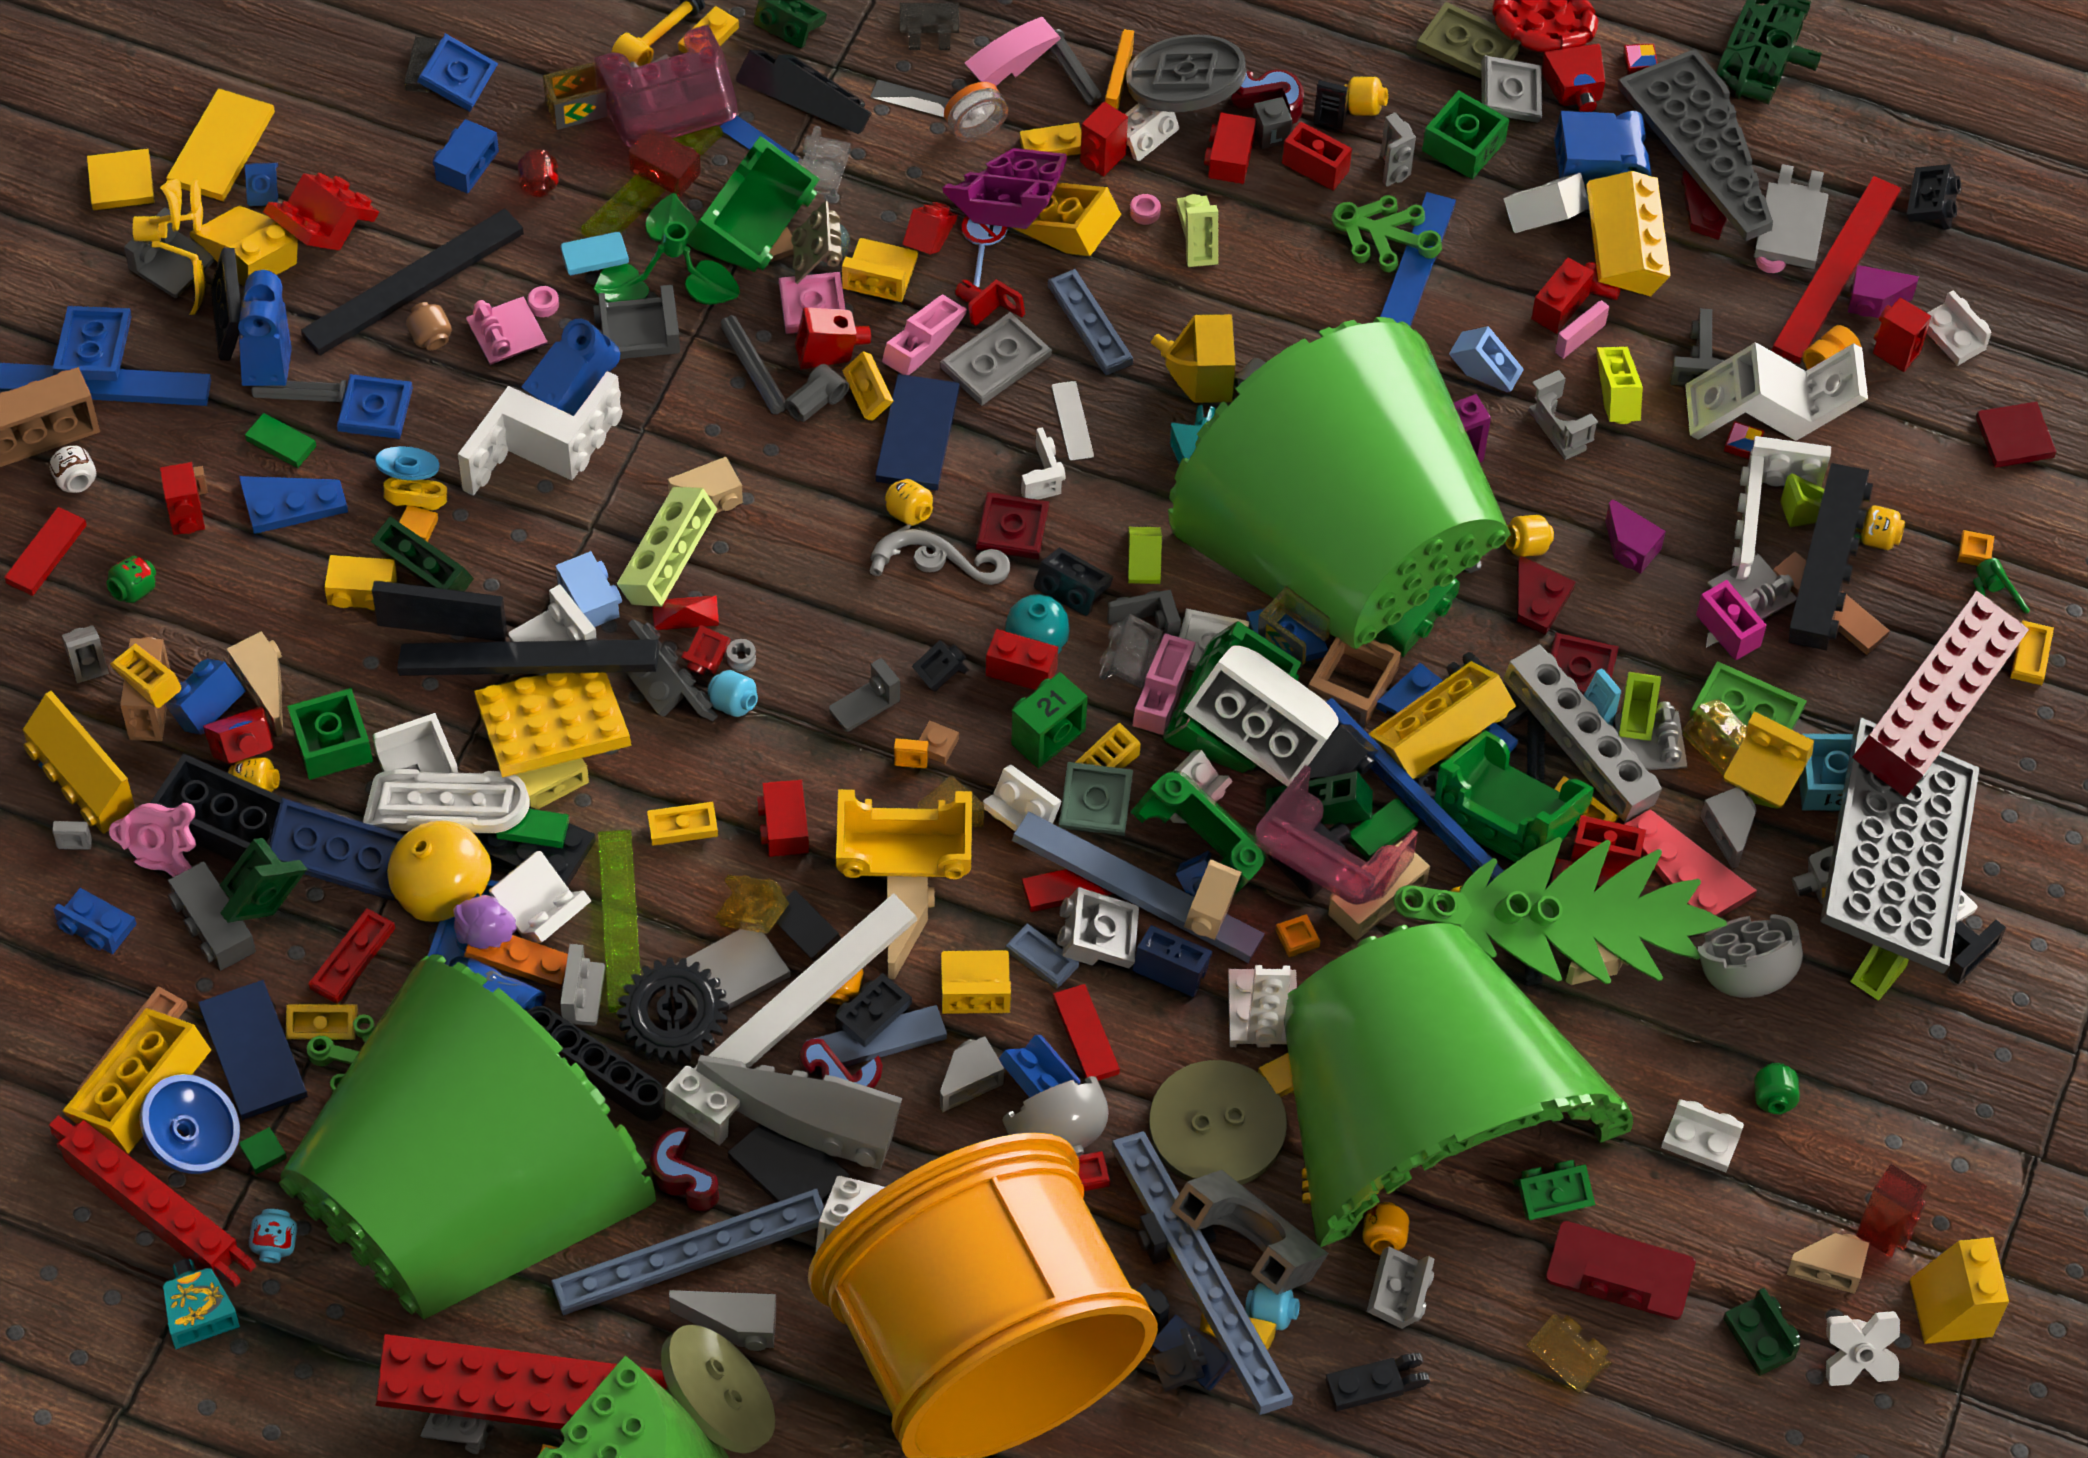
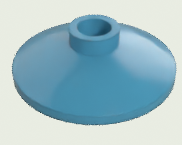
[375,446,439,480]

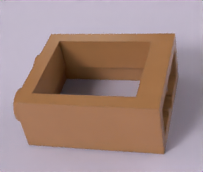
[120,637,171,741]
[1308,637,1401,728]

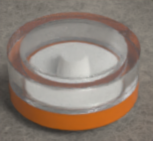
[944,82,1008,142]

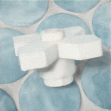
[1826,1311,1900,1386]

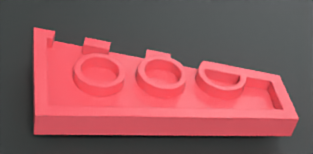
[1624,809,1757,917]

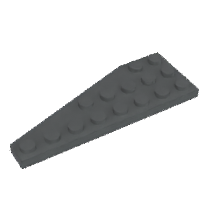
[1617,49,1773,241]

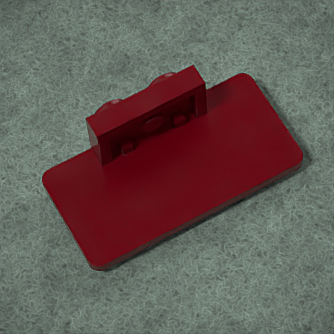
[1546,1221,1696,1320]

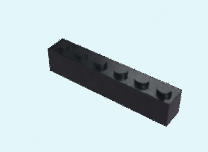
[1789,463,1873,651]

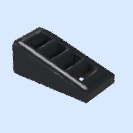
[1313,80,1348,130]

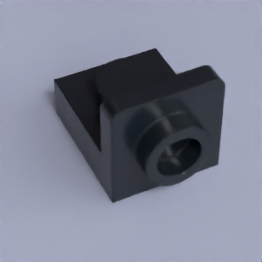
[912,640,969,692]

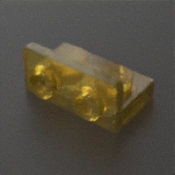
[1682,699,1748,777]
[715,874,789,933]
[1526,1314,1612,1393]

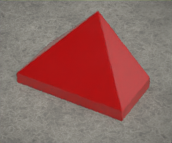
[653,595,719,630]

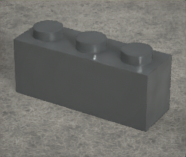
[167,862,256,971]

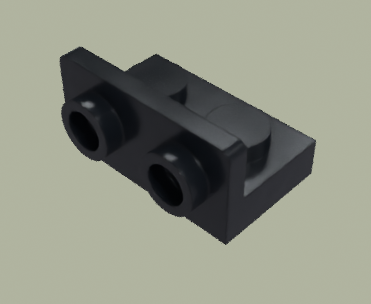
[1907,164,1961,230]
[1034,547,1114,616]
[835,973,912,1047]

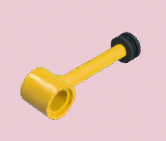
[611,0,705,70]

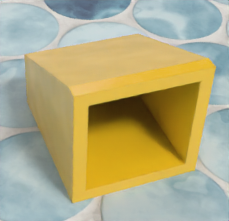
[1909,1237,2009,1344]

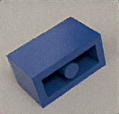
[433,119,499,194]
[164,658,246,735]

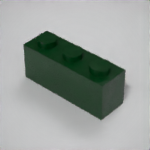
[370,516,474,591]

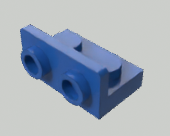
[53,888,137,954]
[998,1034,1080,1097]

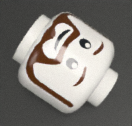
[49,446,96,493]

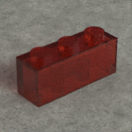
[1856,1164,1927,1258]

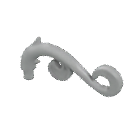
[870,524,1010,585]

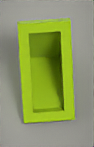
[1780,473,1825,527]
[1128,527,1162,584]
[1619,672,1661,741]
[1850,944,1909,1000]

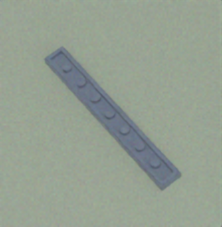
[1012,812,1265,963]
[551,1188,824,1316]

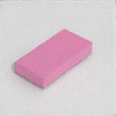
[1555,300,1609,359]

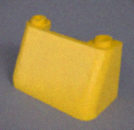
[836,789,972,879]

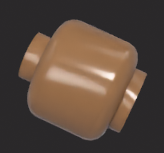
[406,302,452,351]

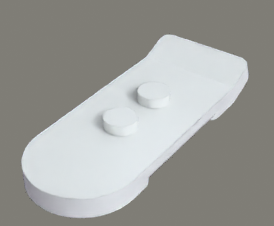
[363,769,530,833]

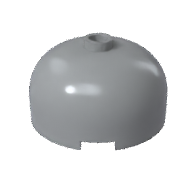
[1698,914,1803,998]
[1002,1076,1109,1157]

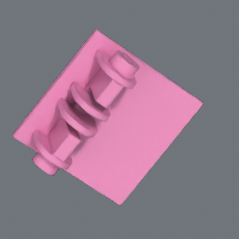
[466,296,548,365]

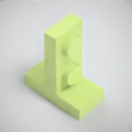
[1177,194,1218,267]

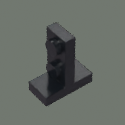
[1948,920,2006,984]

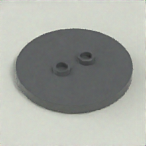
[1126,34,1247,112]

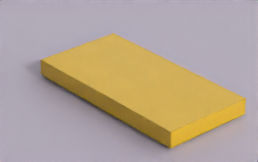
[166,88,275,202]

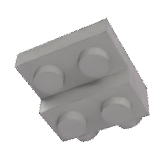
[1057,887,1139,969]

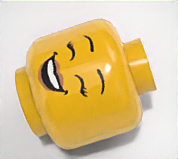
[885,479,933,526]
[228,757,280,793]

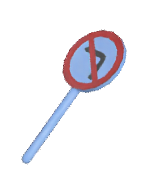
[961,216,1007,287]

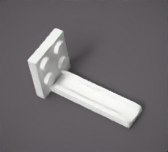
[1732,436,1831,580]
[1228,965,1297,1047]

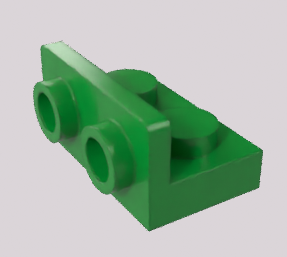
[1513,1159,1595,1220]

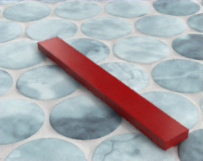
[1772,176,1901,364]

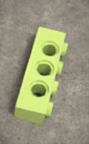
[617,487,717,607]

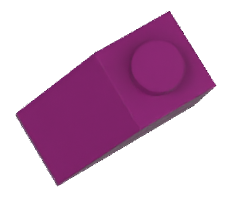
[1848,265,1919,318]
[1605,499,1666,574]

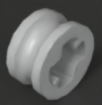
[726,639,756,672]

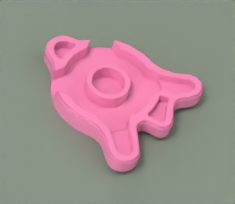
[109,803,196,877]

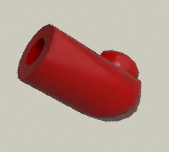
[1585,262,1621,300]

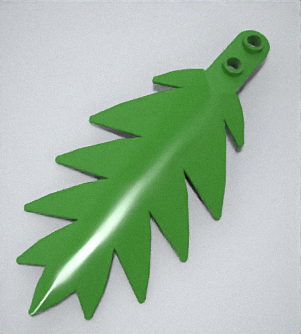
[1393,837,1727,984]

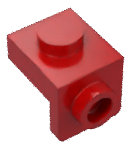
[681,625,731,676]

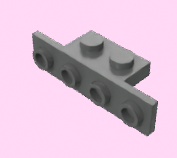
[626,619,718,721]

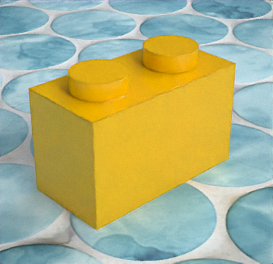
[324,555,397,610]

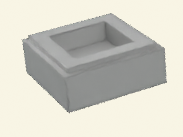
[52,821,92,849]

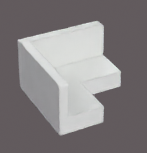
[1503,173,1589,233]
[373,713,458,773]

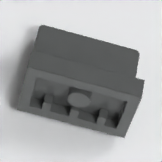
[124,207,215,298]

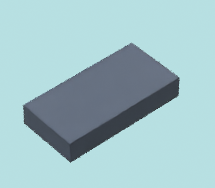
[1005,923,1079,989]

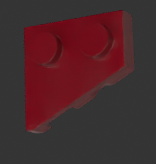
[1681,170,1728,240]
[1517,556,1576,635]

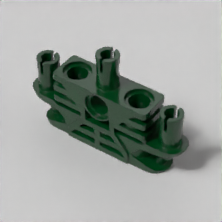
[1716,0,1822,105]

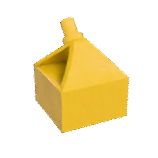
[1151,314,1235,403]

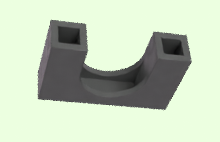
[1170,1170,1329,1295]

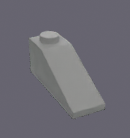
[669,1290,776,1351]

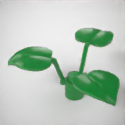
[594,193,740,305]

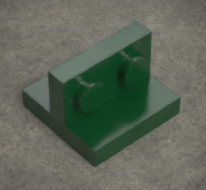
[219,838,308,923]

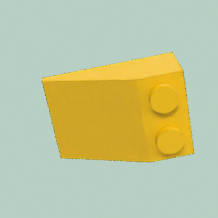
[1011,183,1121,256]
[190,205,298,288]

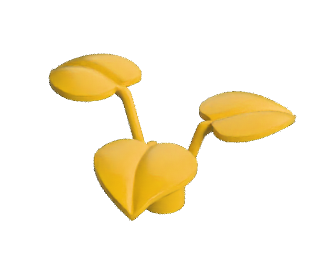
[133,179,205,315]

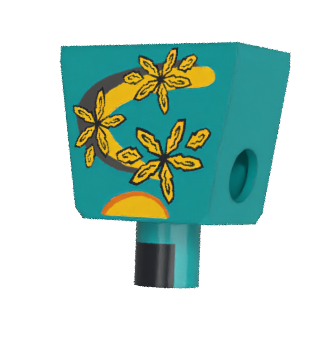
[163,1259,240,1349]

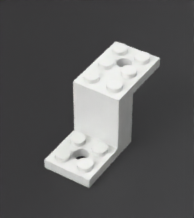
[1685,342,1868,441]
[458,371,623,496]

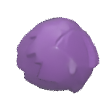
[453,895,517,949]

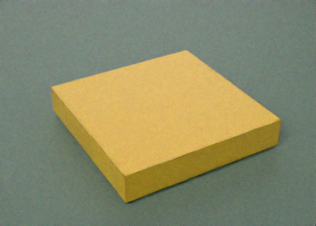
[87,149,155,210]

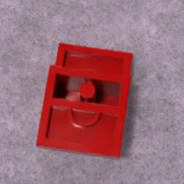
[263,173,380,251]

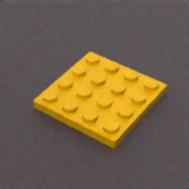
[474,673,632,778]

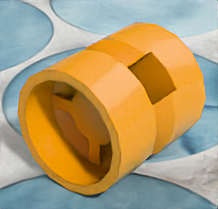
[1803,325,1862,370]

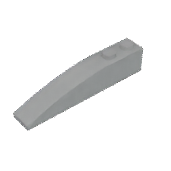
[696,1055,902,1170]

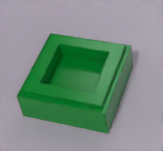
[239,1127,287,1175]

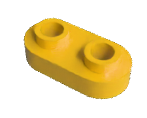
[384,477,447,510]

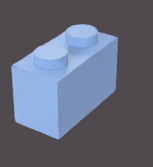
[556,551,622,627]

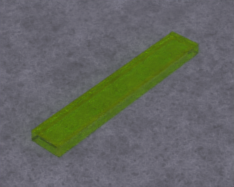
[581,114,723,238]
[598,829,641,1013]

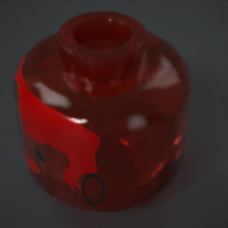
[518,149,559,197]

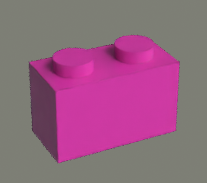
[1696,580,1767,661]

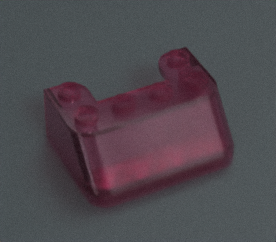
[594,25,738,148]
[1255,765,1418,905]

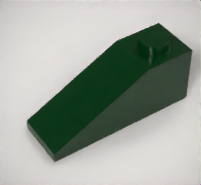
[1265,771,1373,824]

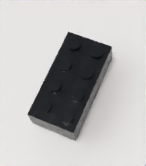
[150,753,285,862]

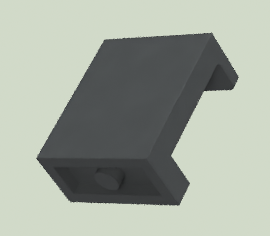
[593,285,680,359]

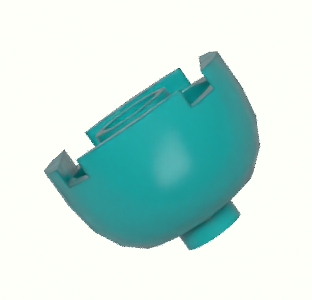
[1005,594,1070,654]

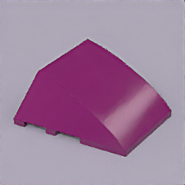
[942,148,1067,229]

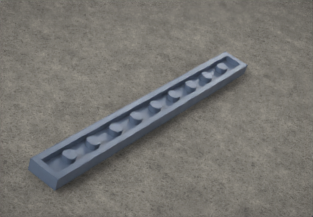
[1112,1131,1293,1415]

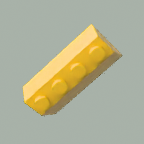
[1586,171,1670,297]
[1368,661,1516,779]
[23,691,135,834]
[63,1008,211,1154]

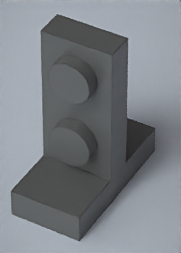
[1670,308,1725,386]

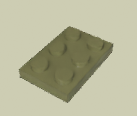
[1416,2,1523,79]

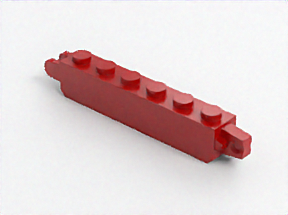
[49,1115,256,1288]

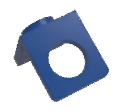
[245,162,278,206]
[1176,851,1211,897]

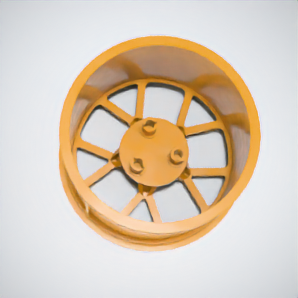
[808,1133,1158,1458]

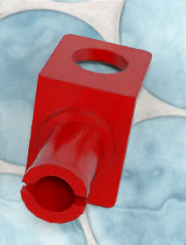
[955,279,1025,326]

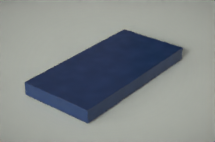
[875,374,960,491]
[268,798,404,901]
[198,980,308,1120]

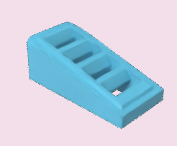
[1584,668,1621,726]

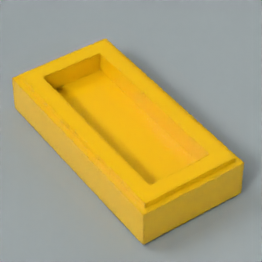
[2010,620,2054,686]

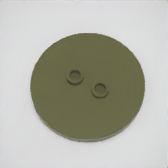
[1149,1060,1287,1185]
[661,1325,775,1453]

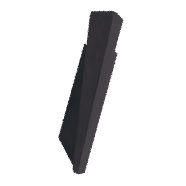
[736,50,872,134]

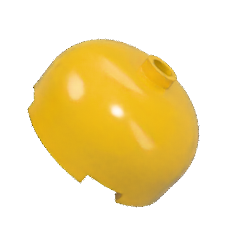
[387,820,491,922]

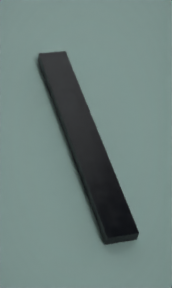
[301,208,524,356]
[397,639,660,676]

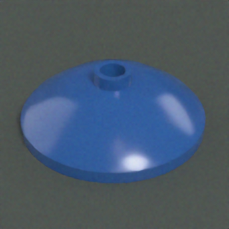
[139,1074,240,1174]

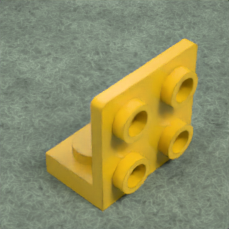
[842,238,918,302]
[1724,711,1814,808]
[941,950,1011,1014]

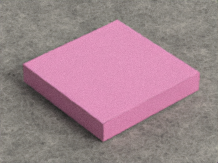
[779,272,846,334]

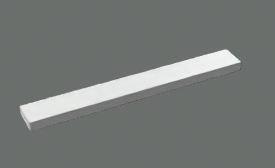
[693,893,918,1070]

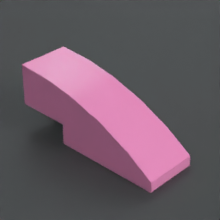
[965,17,1061,86]
[882,294,967,375]
[1132,633,1196,735]

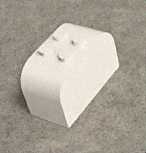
[1184,646,1339,789]

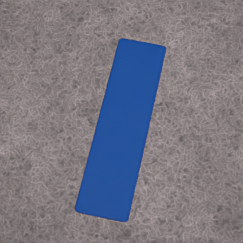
[719,114,802,164]

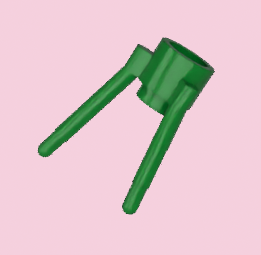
[1973,558,2030,614]

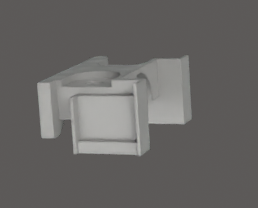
[1528,370,1598,460]

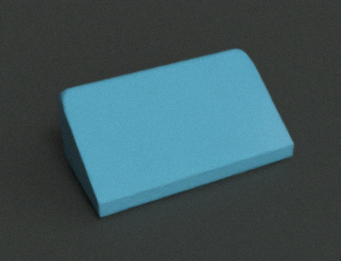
[561,232,629,276]

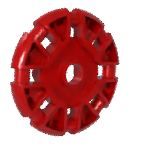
[1492,0,1598,53]

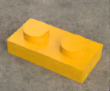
[678,6,739,57]
[1019,122,1081,156]
[842,351,894,421]
[647,802,718,846]

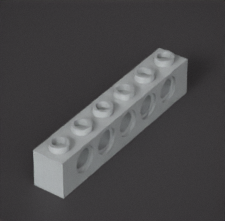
[1503,644,1662,823]

